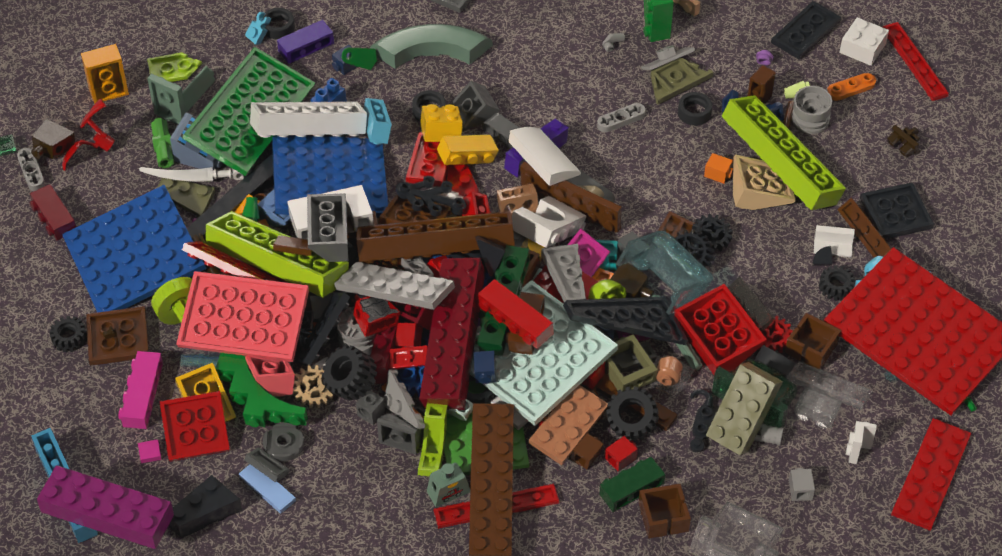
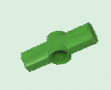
[151,118,174,168]

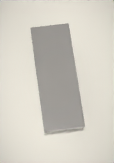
[641,45,695,70]

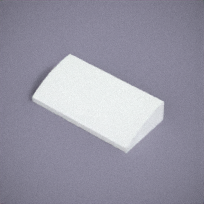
[509,127,581,186]

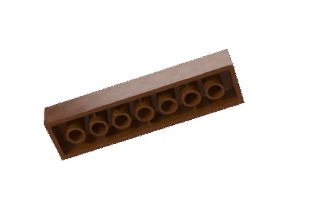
[357,211,515,263]
[469,403,514,556]

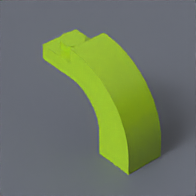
[418,403,447,476]

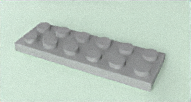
[335,262,455,310]

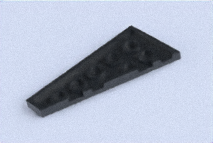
[563,297,688,345]

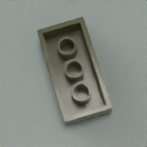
[706,362,783,455]

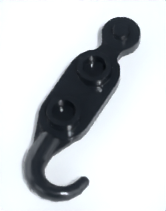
[690,389,715,453]

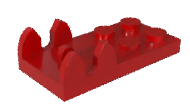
[406,132,448,187]

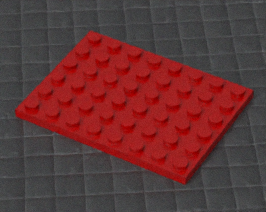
[823,247,1002,416]

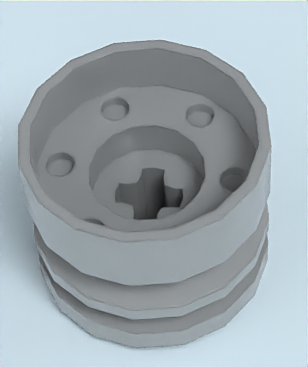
[792,86,832,134]
[337,306,376,355]

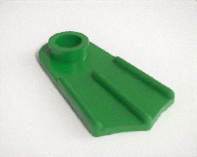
[342,47,377,70]

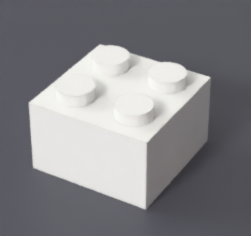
[840,17,889,66]

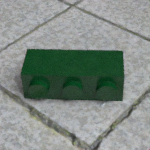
[599,457,665,512]

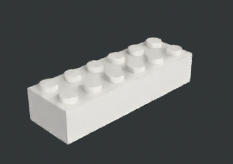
[250,102,367,138]

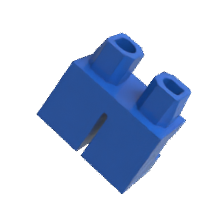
[310,78,347,102]

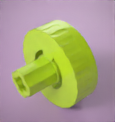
[151,277,192,325]

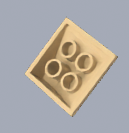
[733,155,796,210]

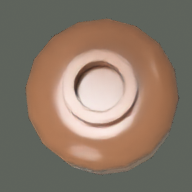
[656,356,683,386]

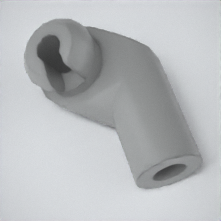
[602,33,625,52]

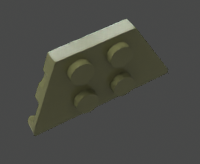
[650,57,714,104]

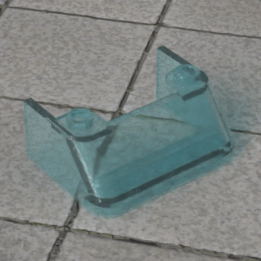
[616,231,713,315]

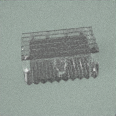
[794,387,842,429]

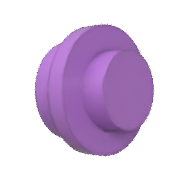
[756,50,774,65]

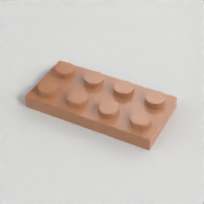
[529,385,608,465]

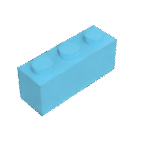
[364,98,392,145]

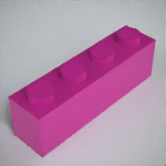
[119,351,163,429]

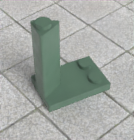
[147,66,216,125]

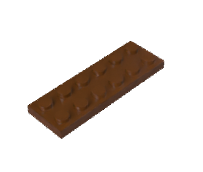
[520,161,622,233]

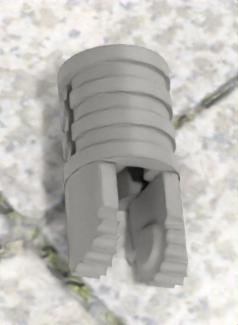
[754,424,784,446]

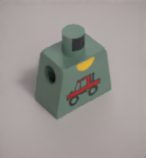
[427,463,471,507]

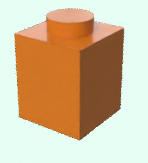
[704,153,733,184]

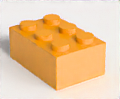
[81,44,129,104]

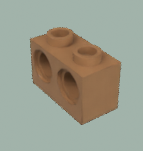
[497,183,538,215]

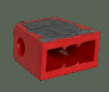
[353,294,400,337]

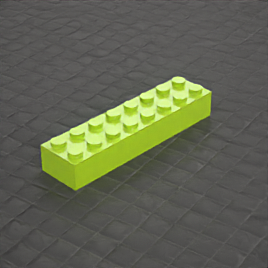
[722,95,846,210]
[206,211,349,297]

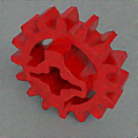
[754,314,793,353]

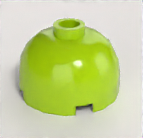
[588,279,626,299]

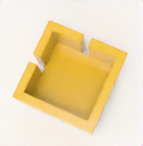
[420,104,463,142]

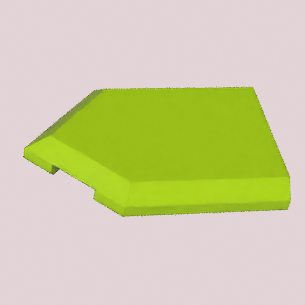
[147,52,202,82]

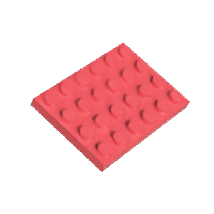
[176,271,310,362]

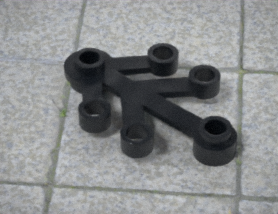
[396,176,467,217]

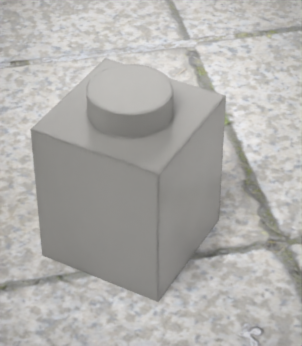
[789,468,815,501]

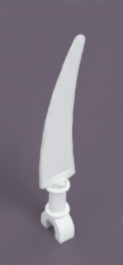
[139,167,244,182]

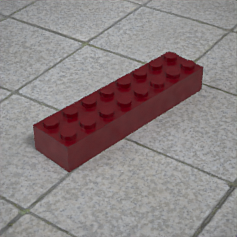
[419,258,486,410]

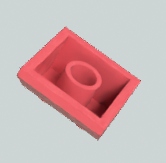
[245,356,295,397]

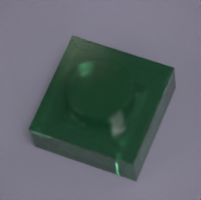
[0,134,17,156]

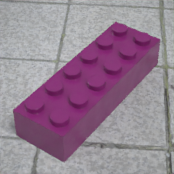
[37,465,174,549]

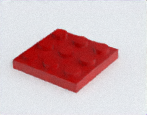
[160,391,230,462]

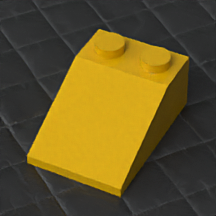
[175,362,236,422]

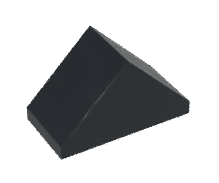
[475,235,505,277]

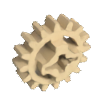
[293,365,333,408]

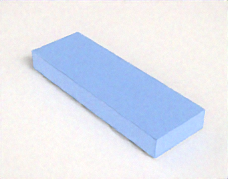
[239,465,296,514]

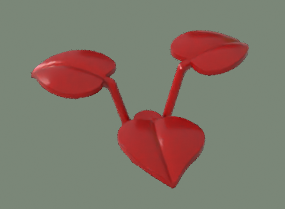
[62,99,115,171]

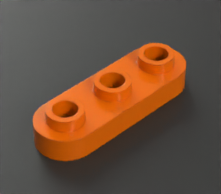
[827,73,876,101]

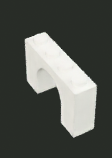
[287,185,374,240]
[512,196,586,248]

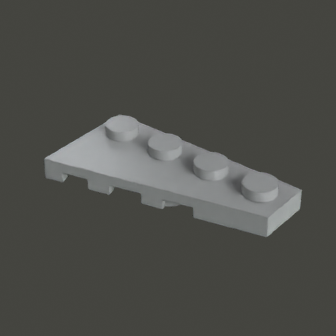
[541,244,586,303]

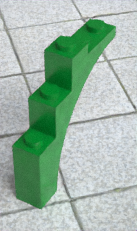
[216,353,308,427]

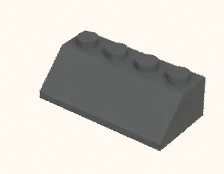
[307,193,348,262]

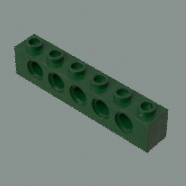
[475,245,530,356]

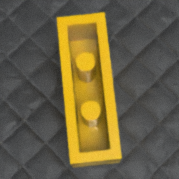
[437,135,499,165]

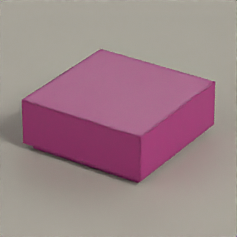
[138,439,162,464]

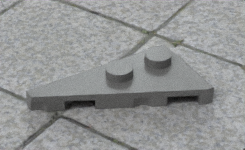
[384,370,425,429]

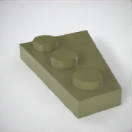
[157,178,215,217]

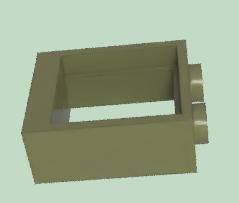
[605,335,658,391]

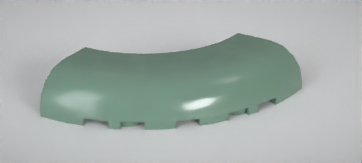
[370,24,493,69]

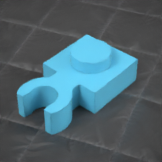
[245,12,271,45]

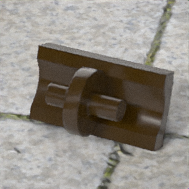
[887,125,920,158]

